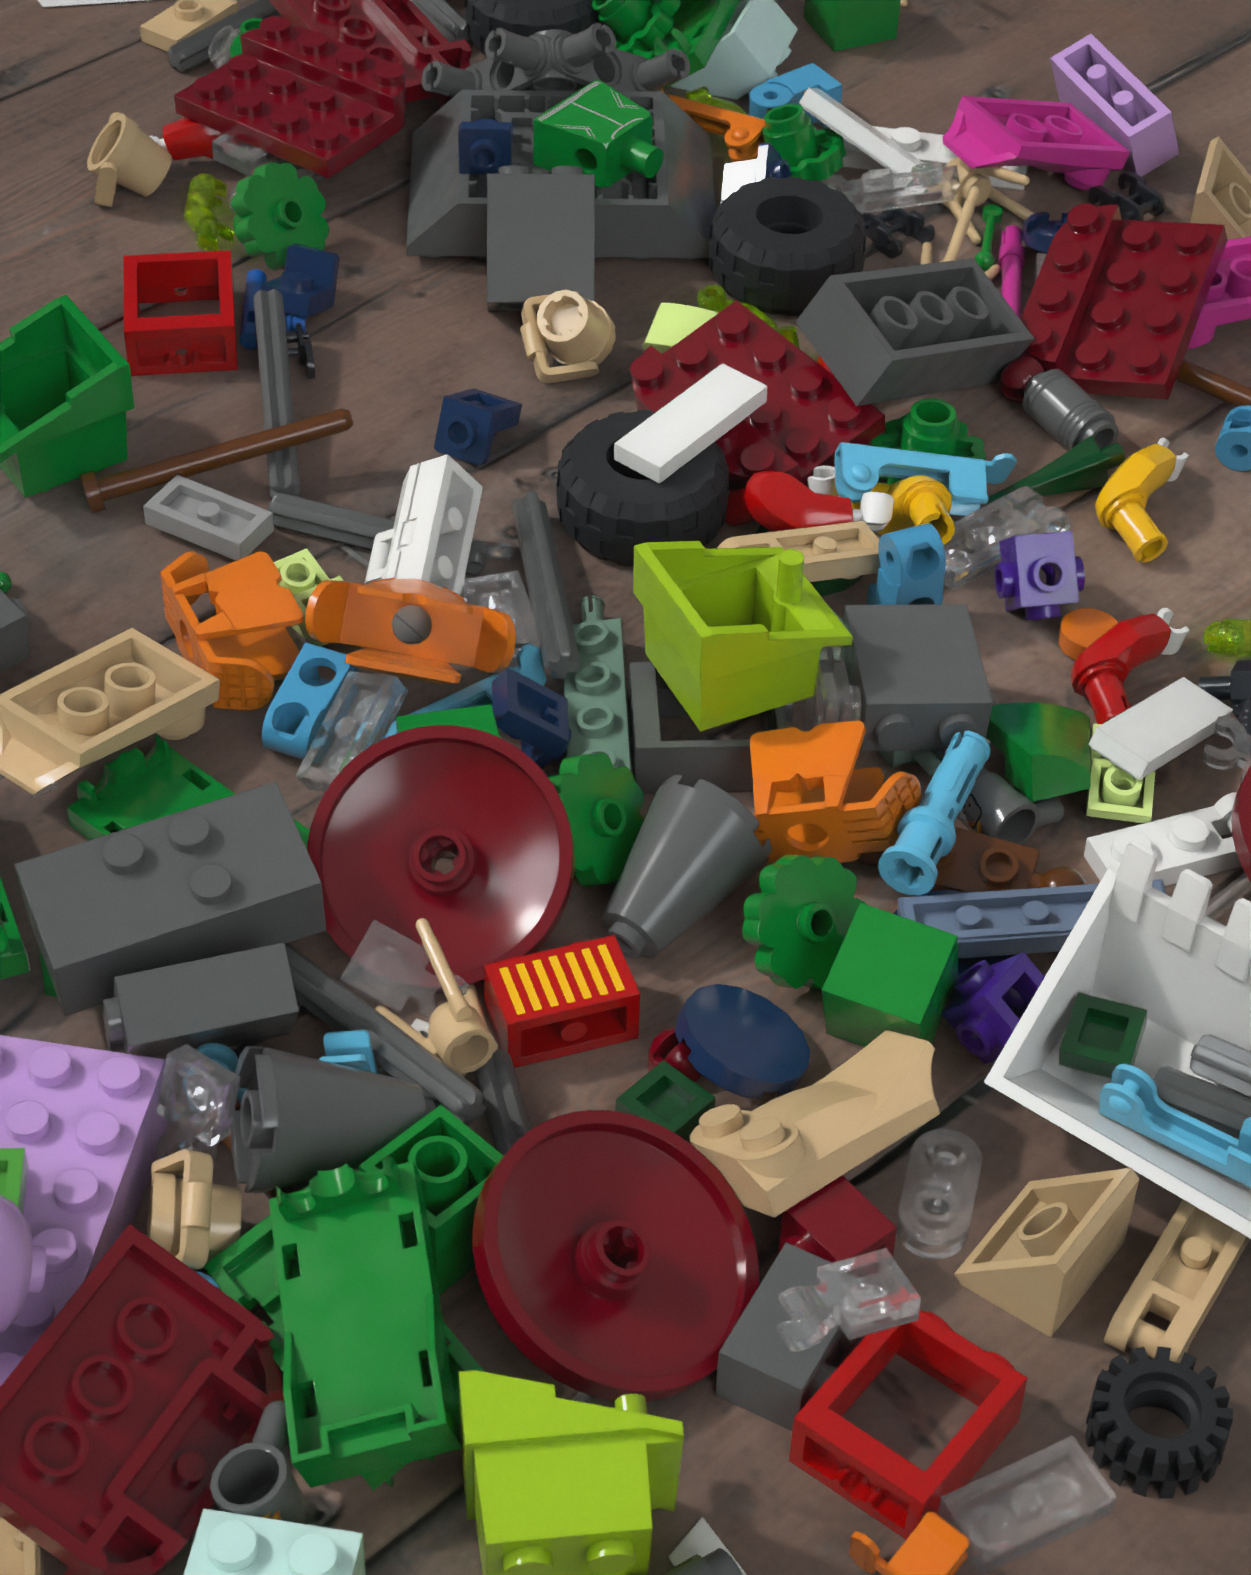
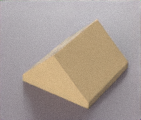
[1190,136,1251,240]
[954,1168,1139,1338]

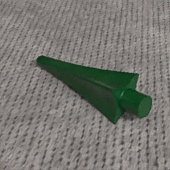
[984,435,1126,510]

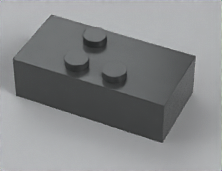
[796,258,1035,406]
[15,782,326,1016]

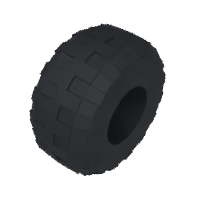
[465,0,605,57]
[709,177,866,316]
[556,410,729,567]

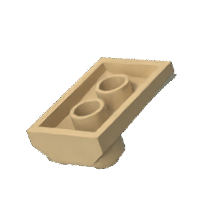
[0,628,220,795]
[690,1030,940,1218]

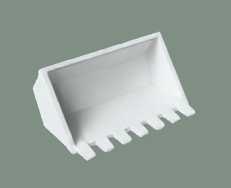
[984,840,1251,1239]

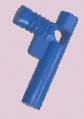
[240,269,306,349]

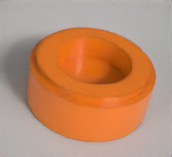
[1058,608,1118,660]

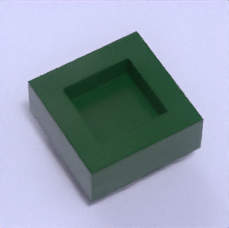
[1059,992,1147,1078]
[616,1060,716,1140]

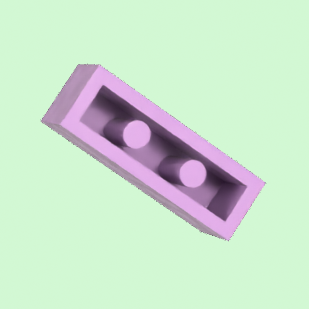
[1050,34,1179,177]

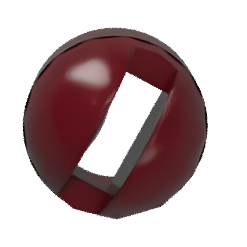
[1000,355,1045,404]
[648,1028,702,1083]

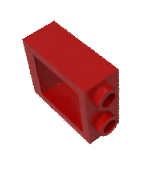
[123,250,238,376]
[789,1297,1028,1540]

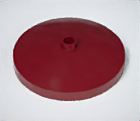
[307,725,575,993]
[472,1110,759,1402]

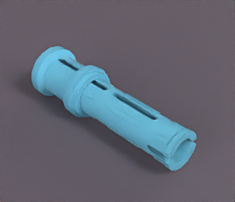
[878,731,991,896]

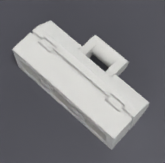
[365,454,483,643]

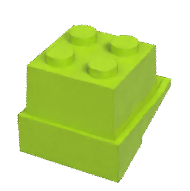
[633,541,853,732]
[459,1370,684,1575]

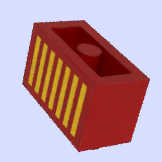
[484,935,640,1068]

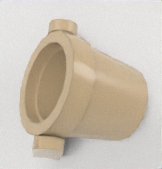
[87,112,171,207]
[520,290,616,383]
[146,1149,242,1271]

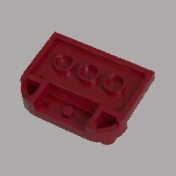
[269,0,472,107]
[174,16,407,178]
[1020,203,1227,400]
[630,300,886,490]
[0,1224,284,1575]

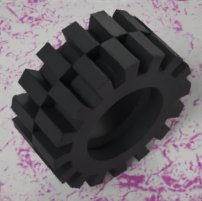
[1085,1346,1233,1499]

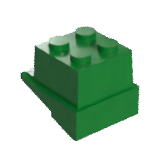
[0,295,135,498]

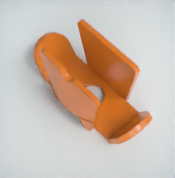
[160,551,303,710]
[305,577,516,684]
[750,721,921,863]

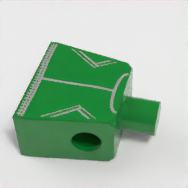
[533,79,664,188]

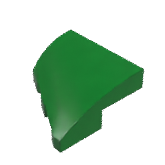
[986,702,1091,802]

